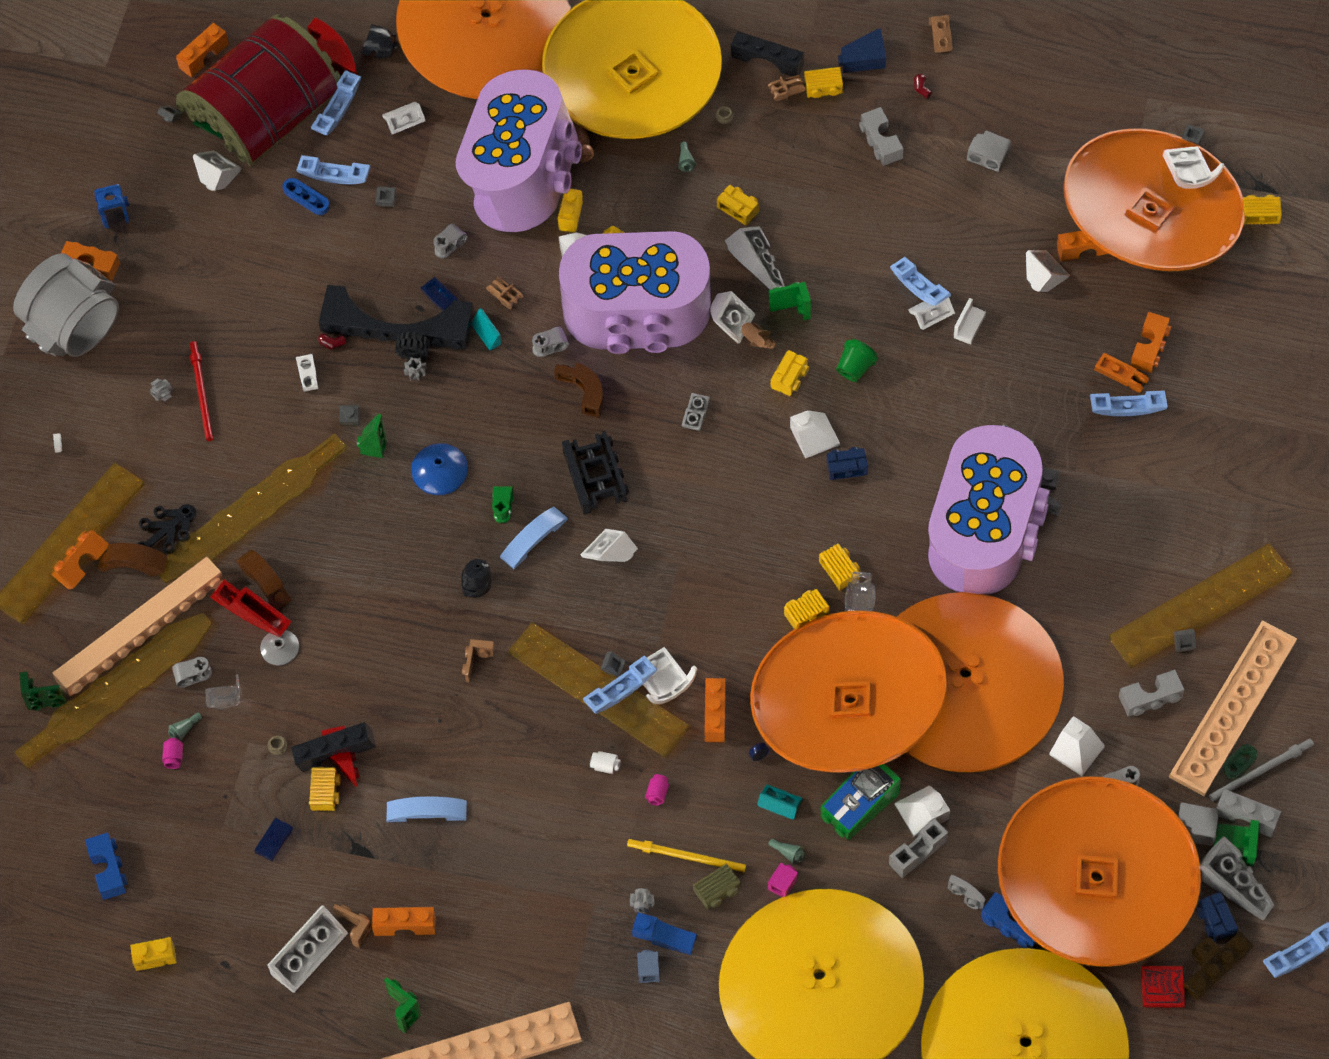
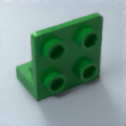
[769,282,811,321]
[1214,820,1259,867]
[384,977,421,1033]

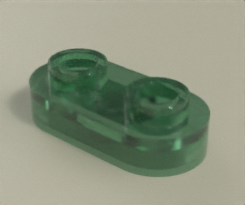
[1223,744,1258,779]

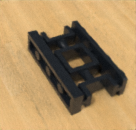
[562,430,629,514]

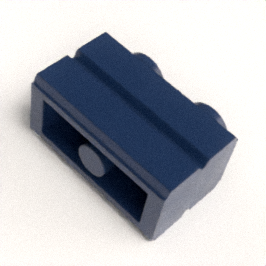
[826,447,868,480]
[1196,892,1238,942]

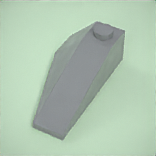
[725,226,785,290]
[1199,837,1274,920]

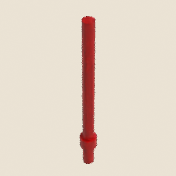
[190,341,213,441]

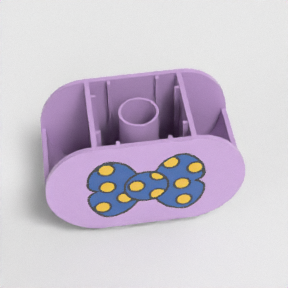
[456,70,582,232]
[559,231,711,354]
[928,425,1050,595]

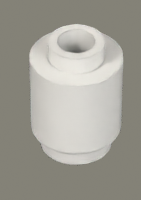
[590,751,621,774]

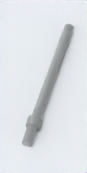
[1209,739,1314,802]

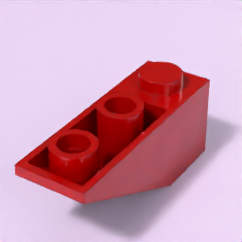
[321,726,360,787]

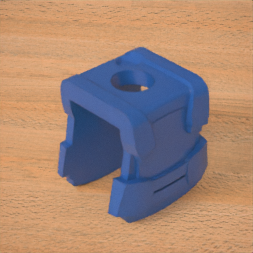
[94,184,130,229]

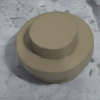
[716,106,734,124]
[267,736,287,755]

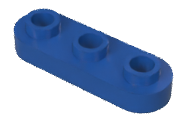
[283,178,330,215]

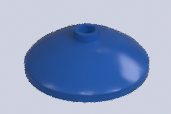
[411,443,468,495]

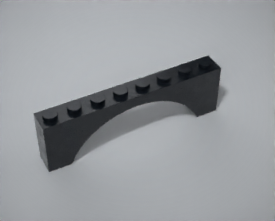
[318,285,474,350]

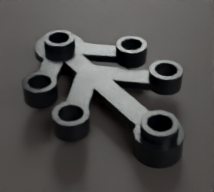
[137,504,196,554]

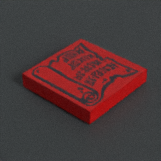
[1141,966,1185,1008]

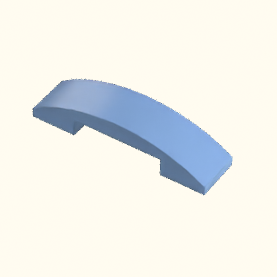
[311,70,361,136]
[297,155,370,184]
[890,257,951,306]
[1090,391,1168,416]
[500,507,568,569]
[583,655,657,714]
[386,797,467,822]
[1263,922,1329,978]

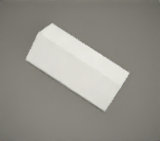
[268,905,348,993]

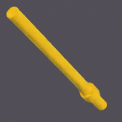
[627,839,746,872]

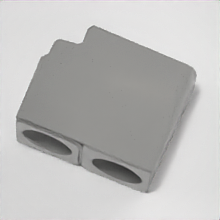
[967,131,1011,172]
[1178,802,1219,846]

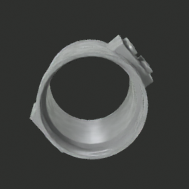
[13,253,119,357]

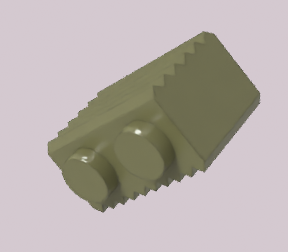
[693,864,740,909]

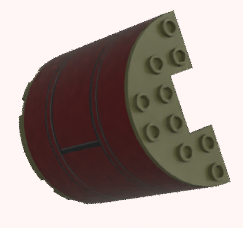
[176,14,341,166]

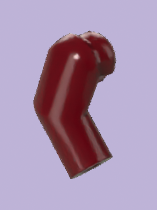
[914,74,932,99]
[318,333,346,350]

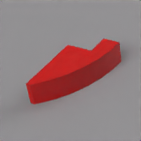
[307,17,357,75]
[210,579,292,637]

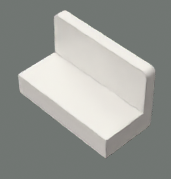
[382,102,425,134]
[909,297,955,330]
[954,298,986,345]

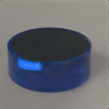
[749,743,769,761]

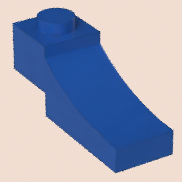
[632,913,697,955]

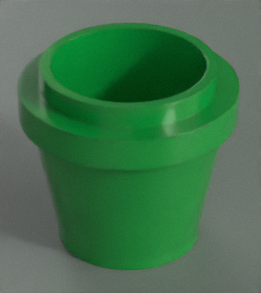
[836,339,878,382]

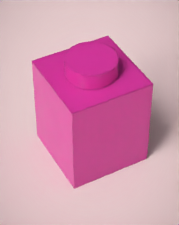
[768,863,798,897]

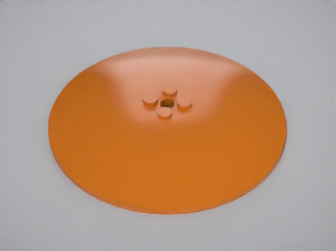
[396,0,571,99]
[1064,129,1245,271]
[897,592,1064,772]
[750,611,947,772]
[997,777,1201,967]

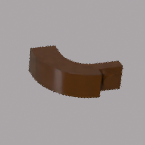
[554,362,603,418]
[98,543,167,577]
[235,550,292,610]

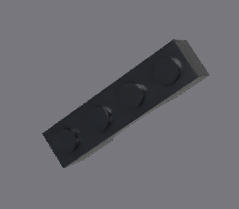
[731,31,804,77]
[291,722,376,772]

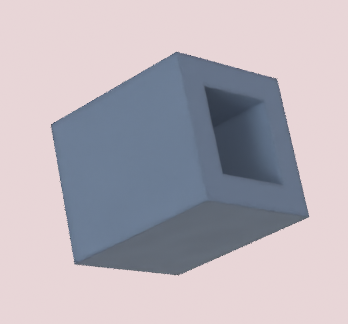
[637,950,660,983]

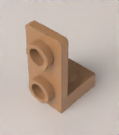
[929,15,953,53]
[462,639,495,682]
[333,904,372,948]

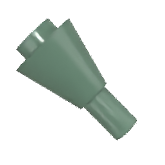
[678,142,696,172]
[168,712,202,741]
[769,839,805,865]

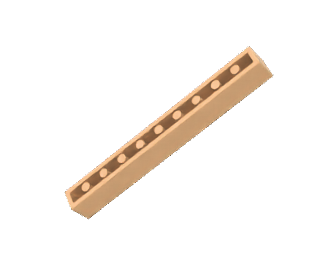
[53,557,223,696]

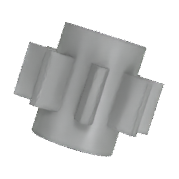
[404,357,427,381]
[150,378,173,402]
[630,888,654,913]

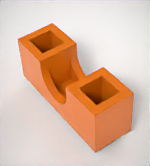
[176,22,229,78]
[1057,231,1109,261]
[61,241,120,282]
[1130,312,1172,373]
[51,530,109,589]
[705,678,726,742]
[372,907,436,936]

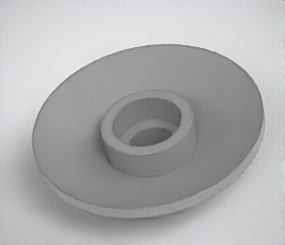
[260,630,299,666]

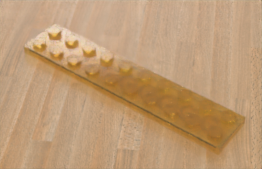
[0,462,145,624]
[1109,543,1292,668]
[508,622,689,758]

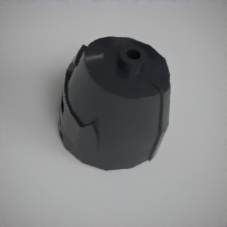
[360,24,398,58]
[461,559,492,598]

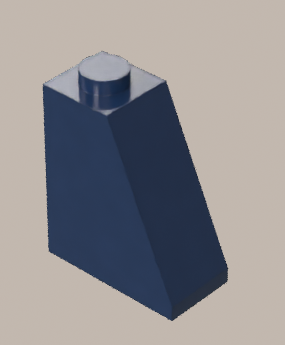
[838,29,886,73]

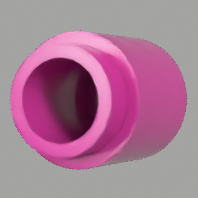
[162,738,183,769]
[645,774,669,806]

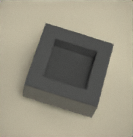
[157,105,183,122]
[1182,124,1204,145]
[376,187,396,207]
[339,405,359,426]
[1041,467,1059,490]
[1174,628,1196,652]
[601,651,625,679]

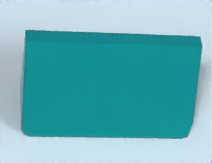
[471,309,501,350]
[757,784,803,819]

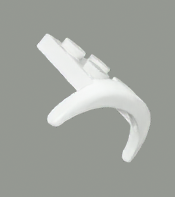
[1163,146,1224,189]
[643,647,697,704]

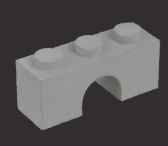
[859,107,903,166]
[1119,670,1184,717]
[1216,789,1281,837]
[889,819,948,879]

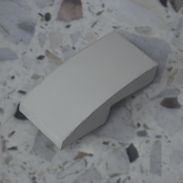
[682,393,710,431]
[948,875,985,910]

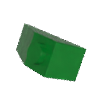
[357,414,387,458]

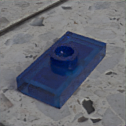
[421,277,459,311]
[254,818,293,861]

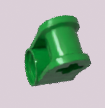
[492,486,514,523]

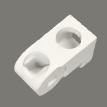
[296,354,318,392]

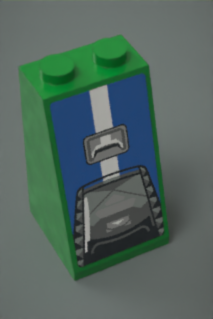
[820,764,901,841]

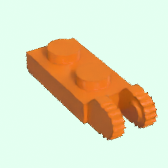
[1094,353,1149,393]

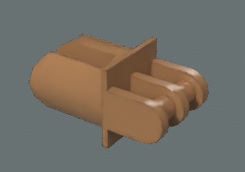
[768,75,806,101]
[486,276,523,309]
[741,322,776,349]

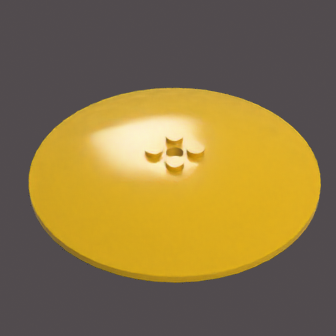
[542,0,722,139]
[719,889,924,1059]
[921,948,1129,1059]

